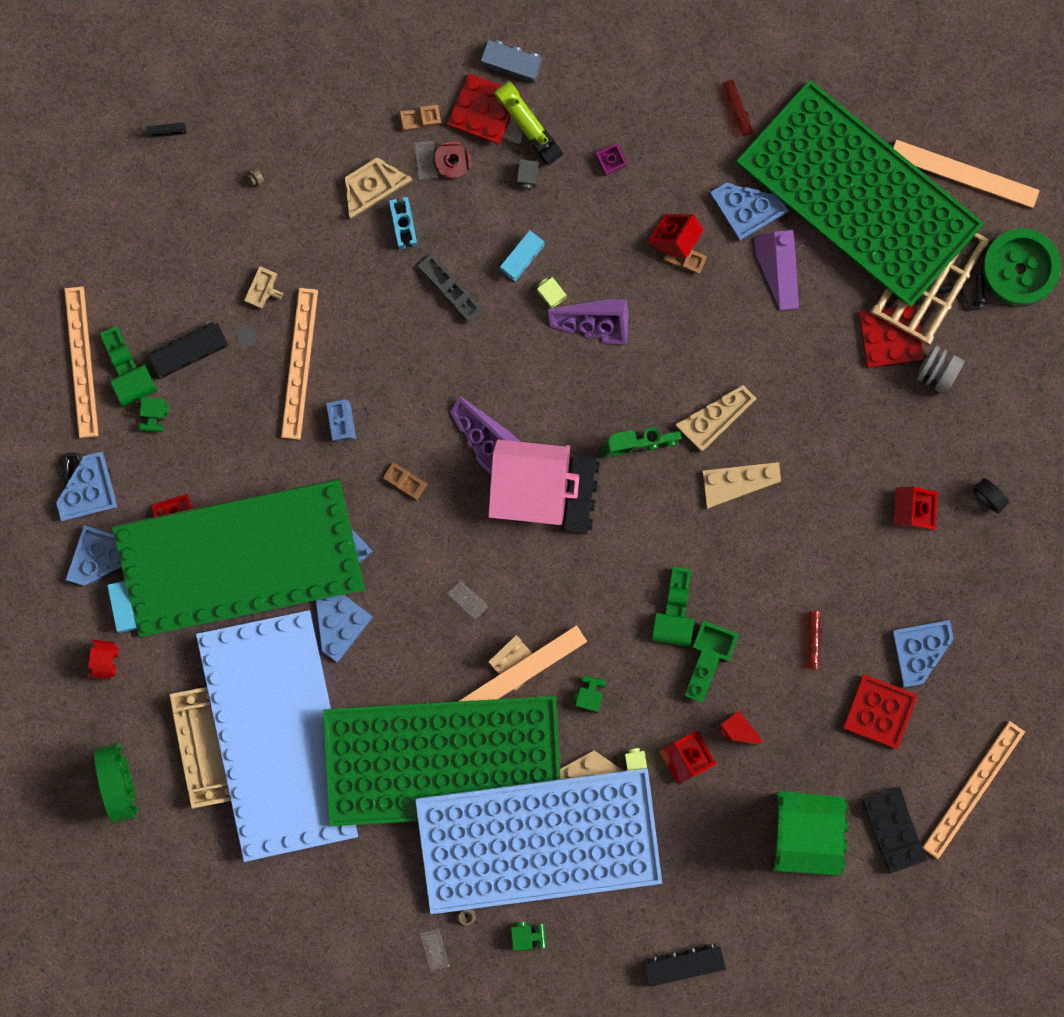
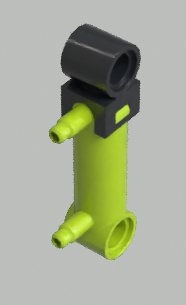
[493,80,564,166]

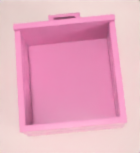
[489,440,579,525]

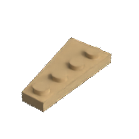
[675,385,757,452]
[703,462,781,509]

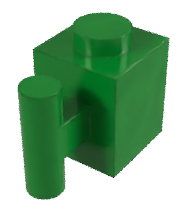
[140,397,170,432]
[573,675,606,713]
[511,922,546,951]

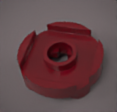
[433,141,471,180]

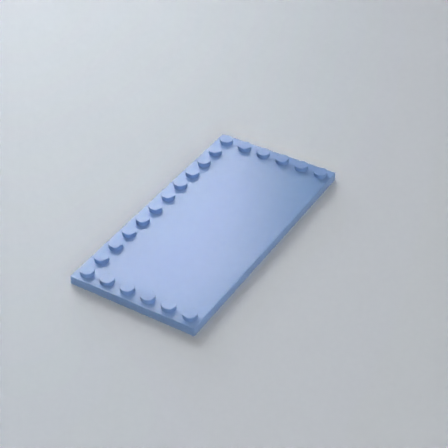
[196,610,358,862]
[416,768,662,914]

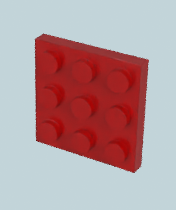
[447,73,521,145]
[859,304,925,368]
[843,674,918,749]

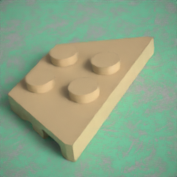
[345,157,412,219]
[560,751,623,779]

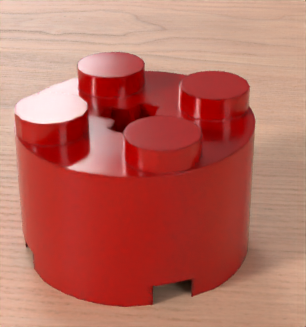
[87,639,119,680]

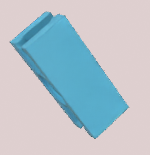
[389,197,418,250]
[500,230,545,282]
[108,581,137,633]

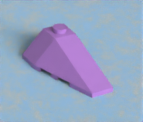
[754,230,799,310]
[548,299,629,344]
[450,397,520,475]

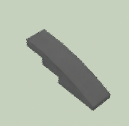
[418,253,484,323]

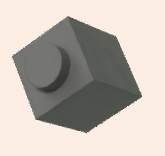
[517,159,539,190]

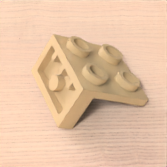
[489,635,533,690]

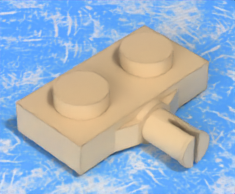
[244,266,283,309]

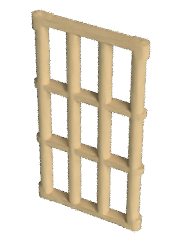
[870,233,990,345]

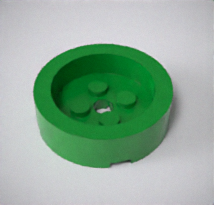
[982,228,1061,307]
[94,742,138,824]

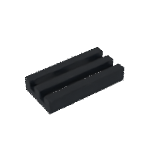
[147,123,187,138]

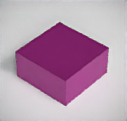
[596,143,627,176]

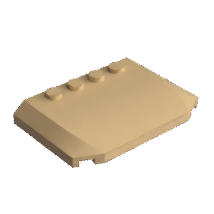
[170,687,231,809]

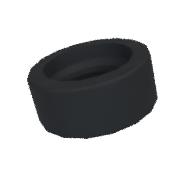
[973,478,1009,514]

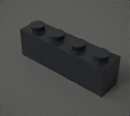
[149,322,229,379]
[564,454,600,534]
[644,943,726,987]

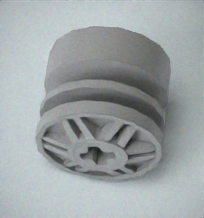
[917,345,965,395]

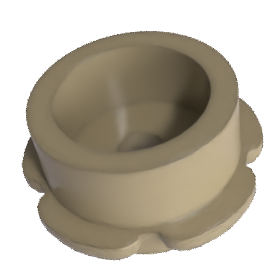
[247,169,264,187]
[457,909,476,926]

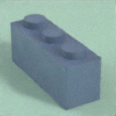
[481,40,542,83]

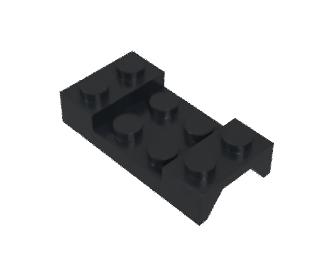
[862,787,927,874]

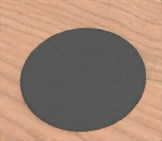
[236,326,257,347]

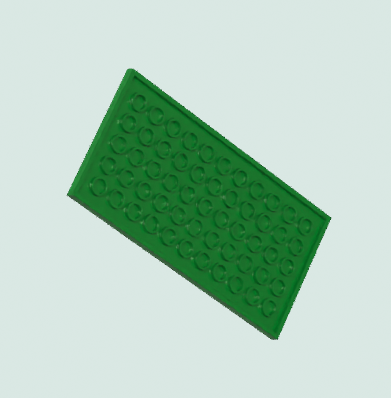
[736,80,985,308]
[112,478,365,637]
[323,696,561,826]

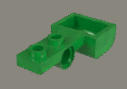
[100,326,158,407]
[601,427,682,458]
[652,567,694,647]
[685,620,739,703]

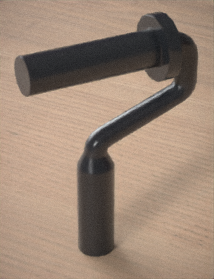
[937,273,987,310]
[59,452,111,489]

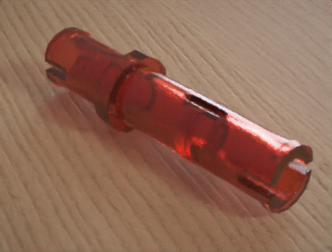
[722,80,754,136]
[807,611,822,669]

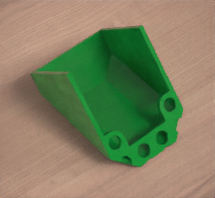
[769,791,848,876]

